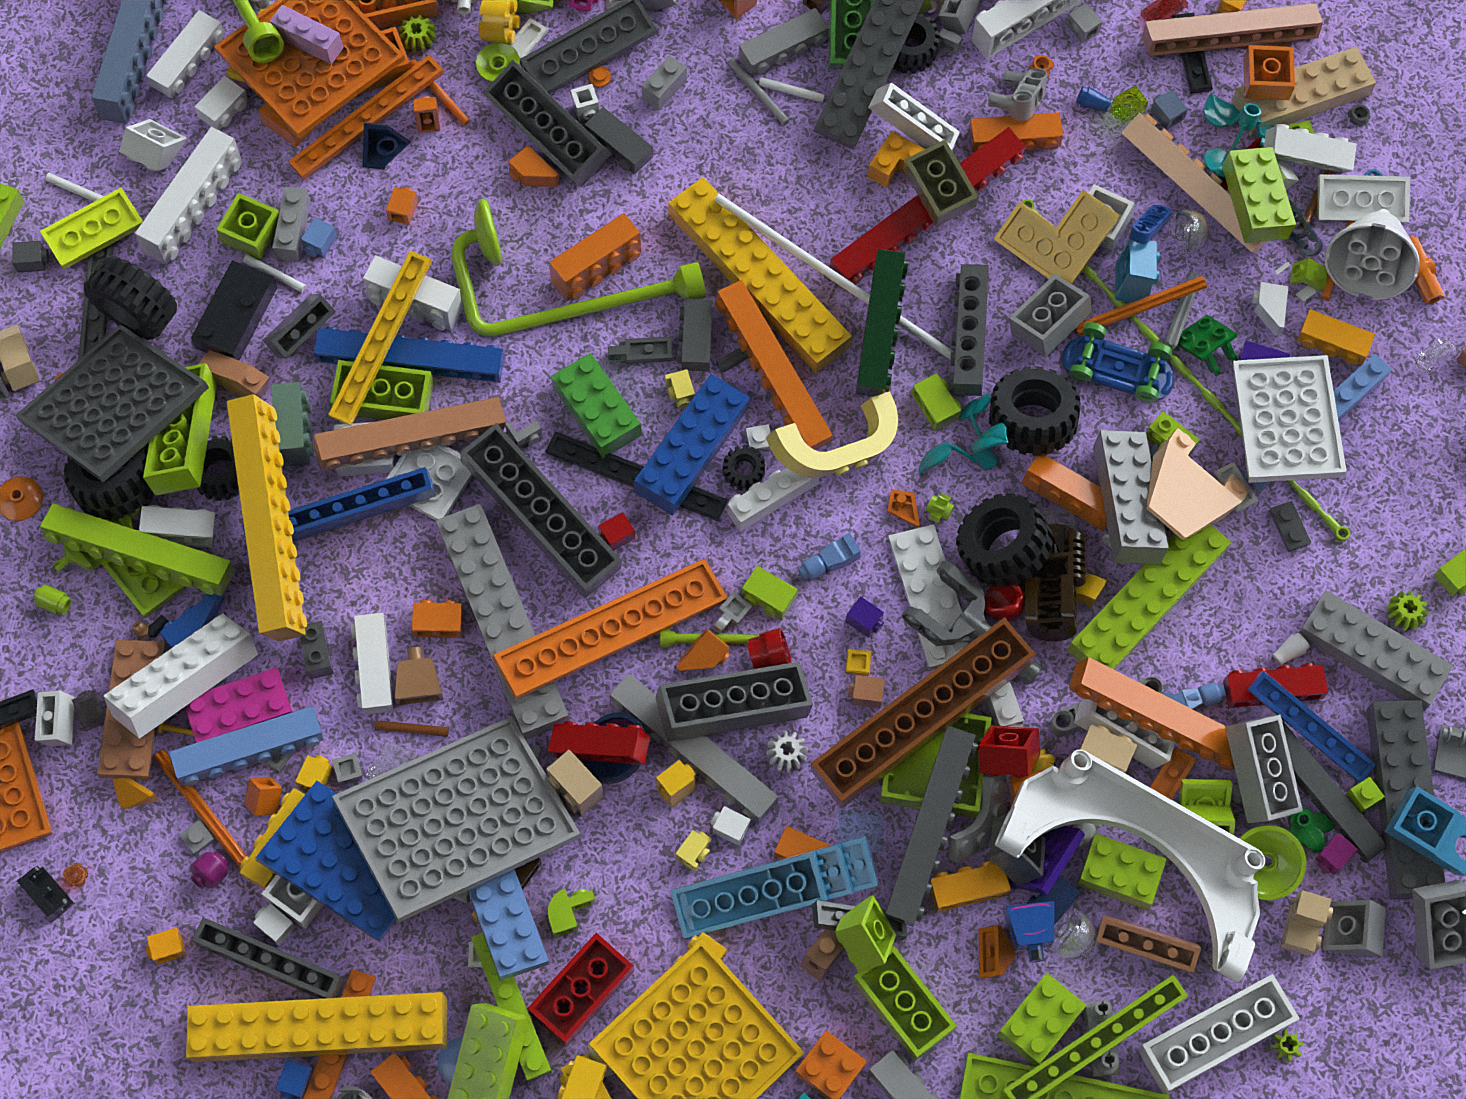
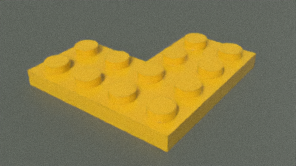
[994,190,1121,285]

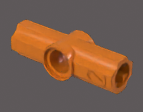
[1409,236,1445,305]

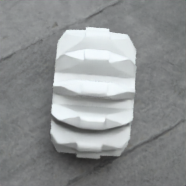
[766,730,808,773]

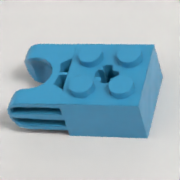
[1384,786,1466,876]

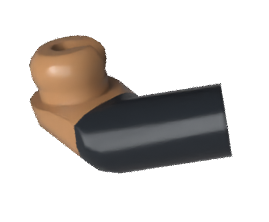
[132,615,169,638]

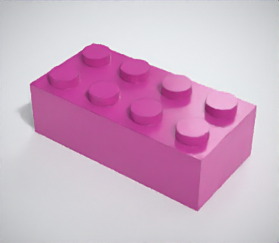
[185,667,292,743]

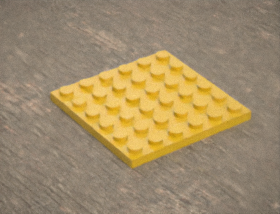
[588,939,804,1099]

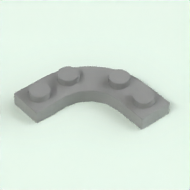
[949,774,1007,862]

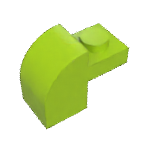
[548,888,596,939]

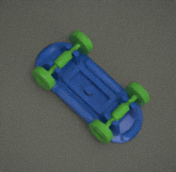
[1062,322,1174,403]

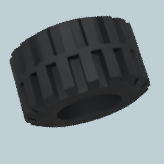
[893,13,939,74]
[197,435,239,501]

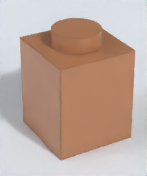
[848,675,885,708]

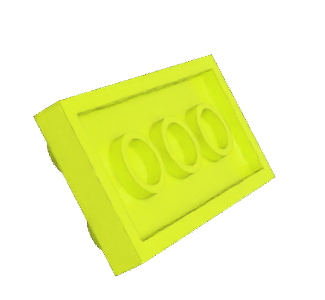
[40,187,143,270]

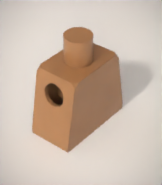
[395,647,443,706]
[800,929,845,982]

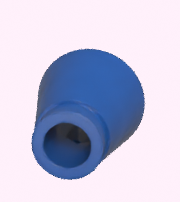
[1076,86,1111,112]

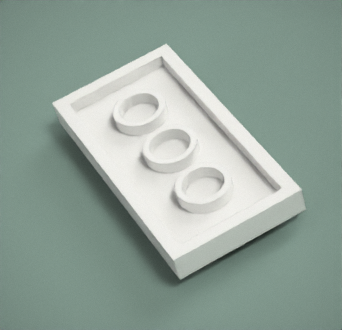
[1317,174,1410,223]

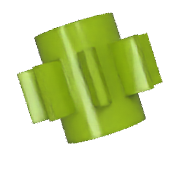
[925,492,955,524]
[1270,1029,1304,1063]

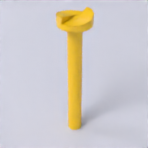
[157,721,194,736]

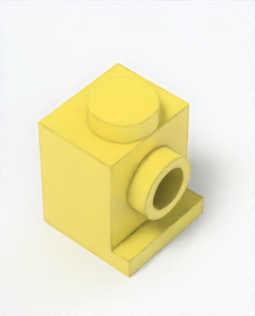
[665,369,695,409]
[675,830,712,873]

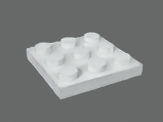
[386,444,473,521]

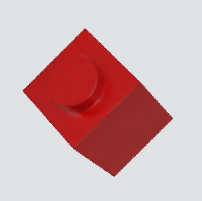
[598,512,635,551]

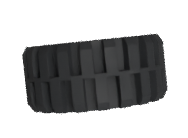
[84,256,177,340]
[989,366,1081,456]
[63,443,155,520]
[956,493,1053,587]

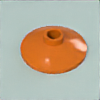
[0,477,43,521]

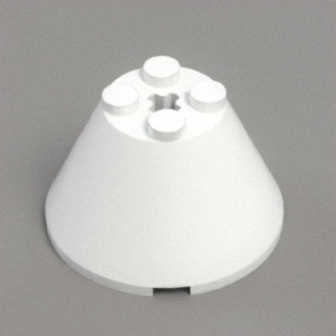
[1325,209,1420,300]

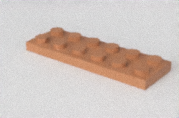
[97,639,166,780]

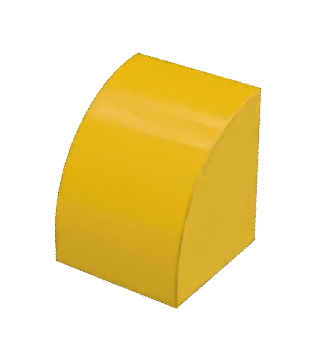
[1077,574,1107,608]

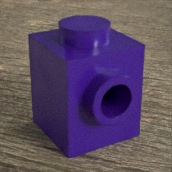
[845,596,884,638]

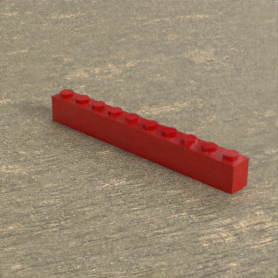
[830,127,1026,284]

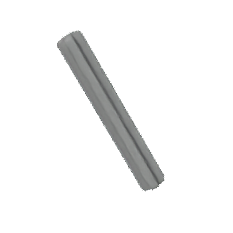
[1164,272,1201,350]

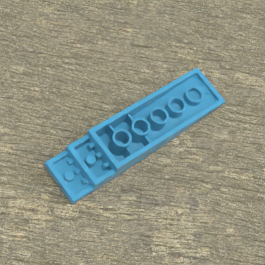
[670,836,879,939]

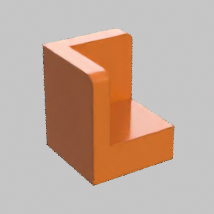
[244,777,282,816]

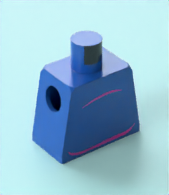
[1003,901,1054,963]

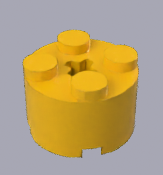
[478,0,520,44]

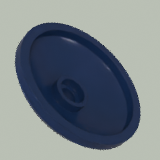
[580,713,646,784]

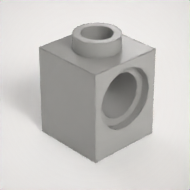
[1066,3,1102,43]

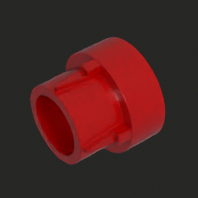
[748,628,792,669]

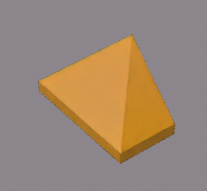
[112,778,158,809]

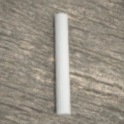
[759,77,825,103]
[45,173,104,202]
[243,254,306,293]

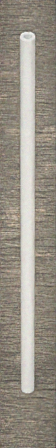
[714,194,955,360]

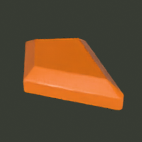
[887,489,920,528]

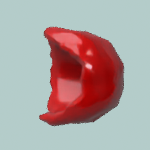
[984,584,1025,621]

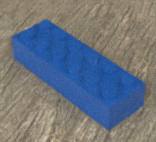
[633,374,750,516]

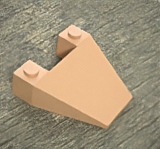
[1146,428,1250,540]

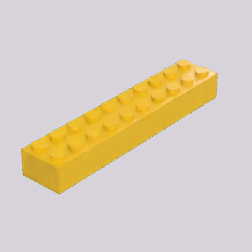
[668,177,852,374]
[227,394,307,642]
[186,992,447,1062]

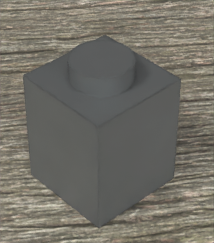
[12,241,49,273]

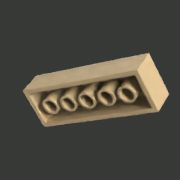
[1232,46,1376,137]

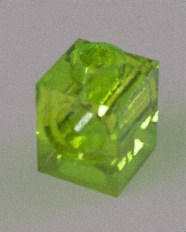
[1111,85,1148,124]

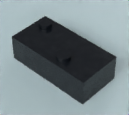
[191,260,278,361]

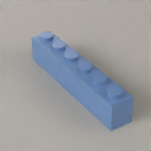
[169,706,324,786]

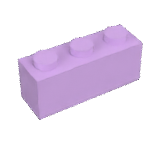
[270,5,343,64]

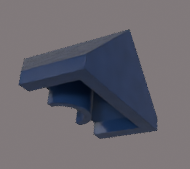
[362,122,411,170]

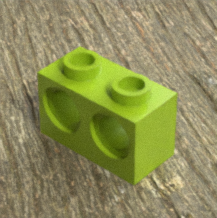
[1146,411,1200,456]

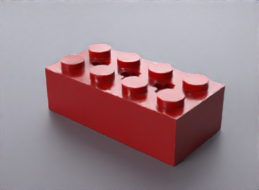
[527,932,634,1047]

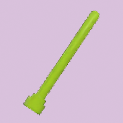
[660,629,759,648]

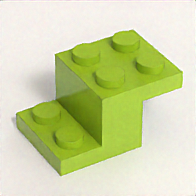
[1179,779,1235,835]

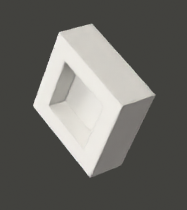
[746,424,771,452]

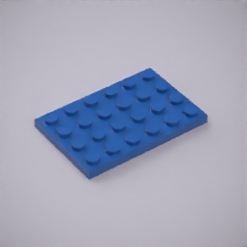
[255,780,396,943]

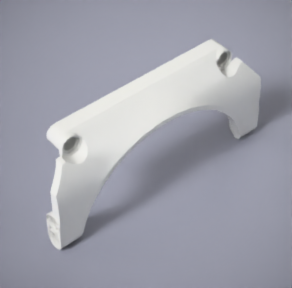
[995,750,1265,982]

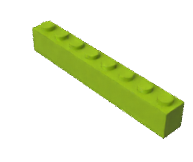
[40,503,233,596]
[1002,974,1188,1099]

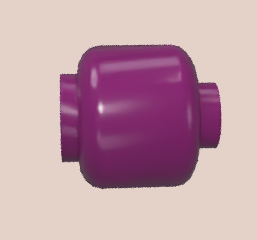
[190,851,228,889]

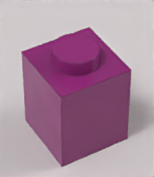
[1315,833,1358,875]

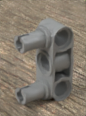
[988,68,1047,121]
[1083,1000,1119,1077]

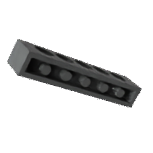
[949,264,989,396]
[192,917,345,999]

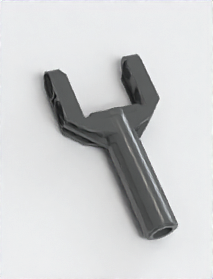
[902,561,1042,685]

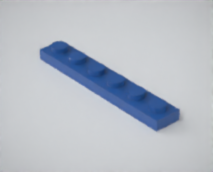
[1246,671,1376,783]

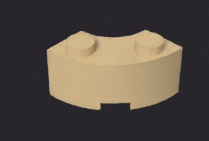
[0,324,40,391]

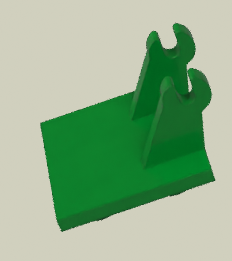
[1177,315,1238,377]

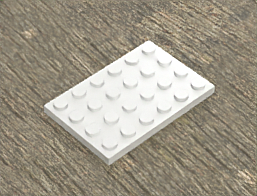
[1233,355,1347,483]

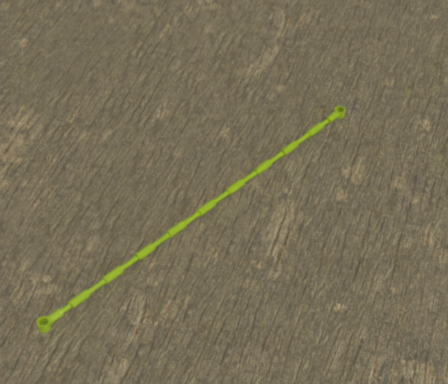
[1022,199,1350,542]

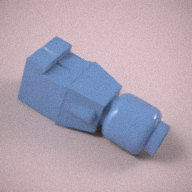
[798,532,861,580]
[1163,683,1226,711]

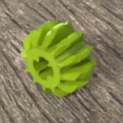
[398,15,436,54]
[1386,590,1429,631]

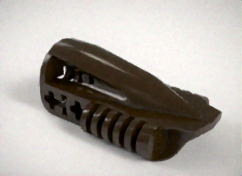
[1018,524,1086,642]

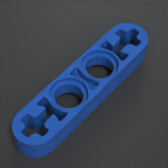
[1129,205,1172,244]

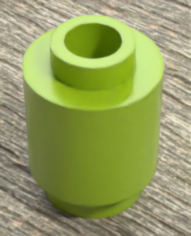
[33,584,72,615]

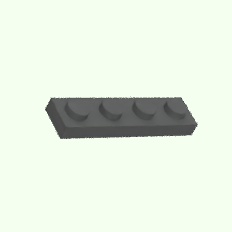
[812,900,907,941]

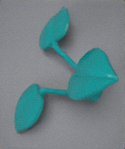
[1204,93,1274,177]
[919,392,1008,475]

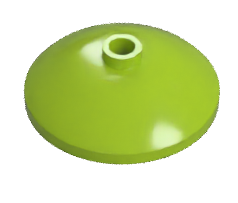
[1239,825,1306,900]

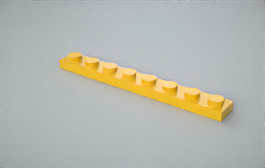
[328,250,432,426]

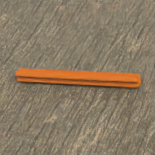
[1075,276,1207,336]
[154,749,247,868]

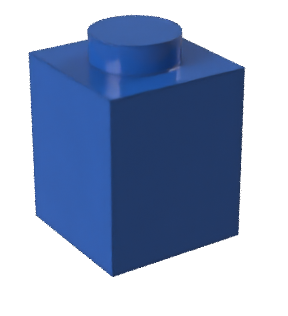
[276,1059,314,1099]

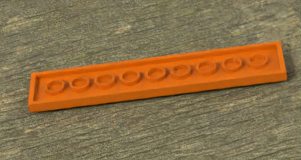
[493,558,728,700]

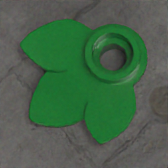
[1288,807,1333,853]

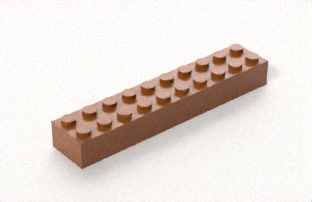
[811,617,1036,809]

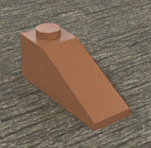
[197,350,269,398]

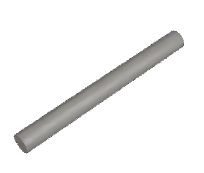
[727,58,790,126]

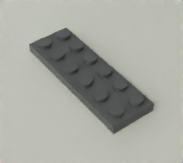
[520,0,658,94]

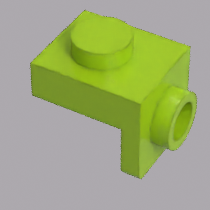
[1290,258,1328,291]

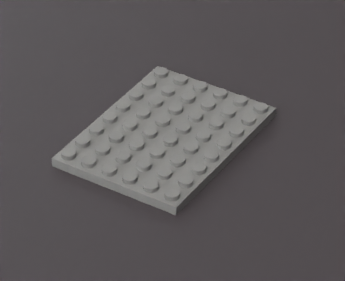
[332,716,581,923]

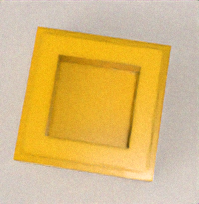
[845,649,872,676]

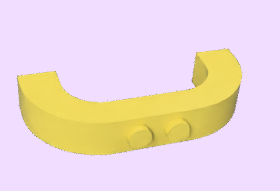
[765,391,898,478]

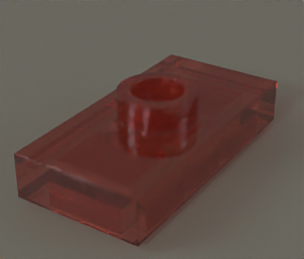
[1140,0,1188,21]

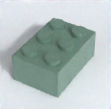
[271,382,314,467]

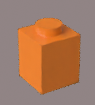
[386,187,418,225]

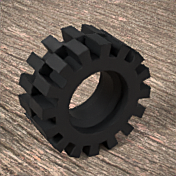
[723,445,765,491]

